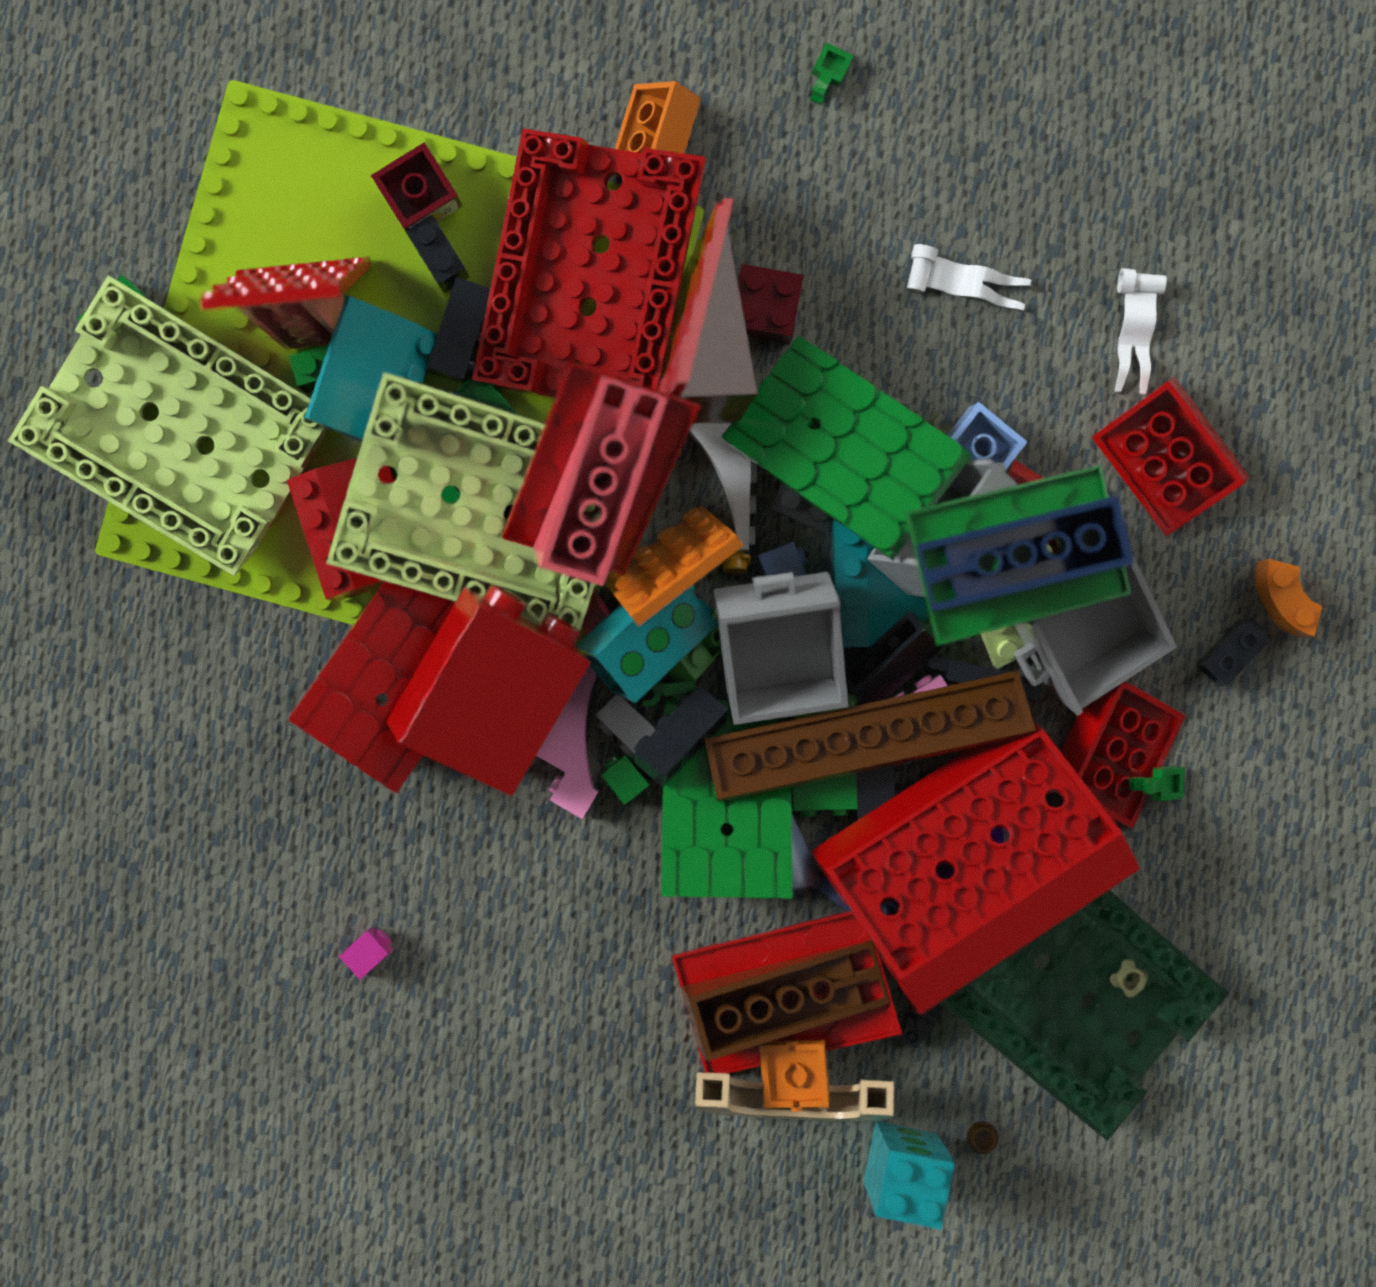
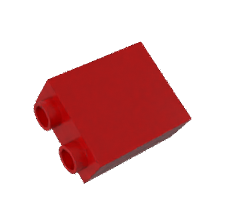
[387,584,591,796]

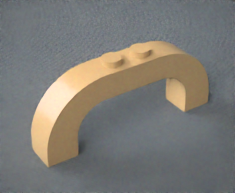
[695,1072,894,1122]

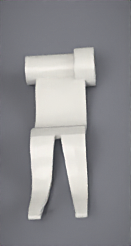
[907,244,1032,310]
[1115,268,1167,395]

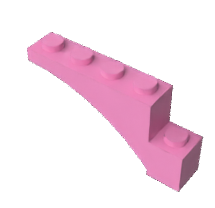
[536,666,600,819]

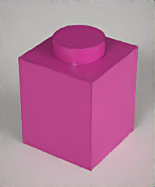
[339,926,393,980]

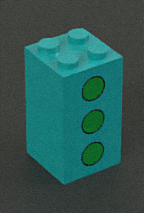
[576,585,718,703]
[863,1121,955,1230]

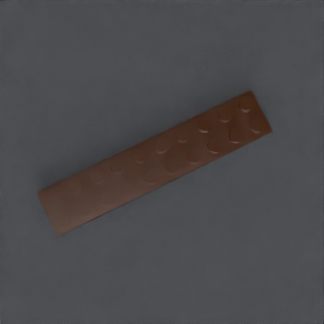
[704,671,1036,803]

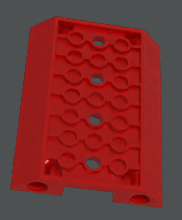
[472,128,707,398]
[810,722,1140,1015]

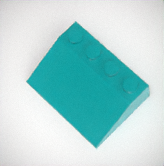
[305,295,438,443]
[831,521,927,648]

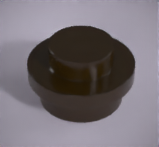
[966,1121,999,1154]

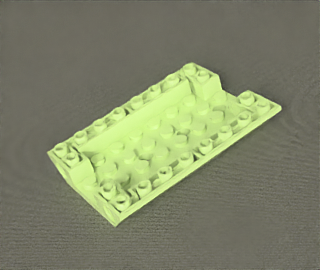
[8,275,328,576]
[327,372,595,631]

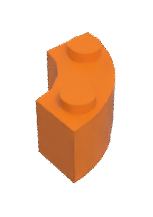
[1255,559,1323,638]

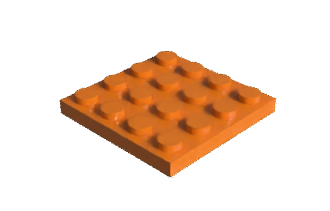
[605,506,744,626]

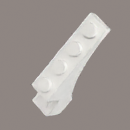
[689,423,757,552]

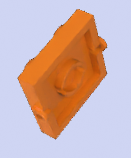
[759,1039,830,1112]

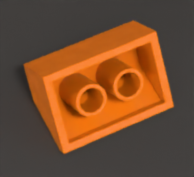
[615,81,701,177]

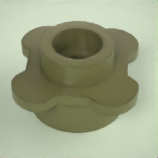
[1110,959,1148,997]

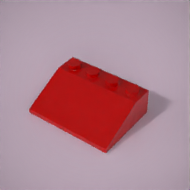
[1091,377,1249,536]
[287,457,395,601]
[1061,681,1186,828]

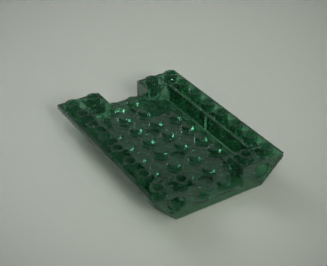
[940,890,1229,1141]

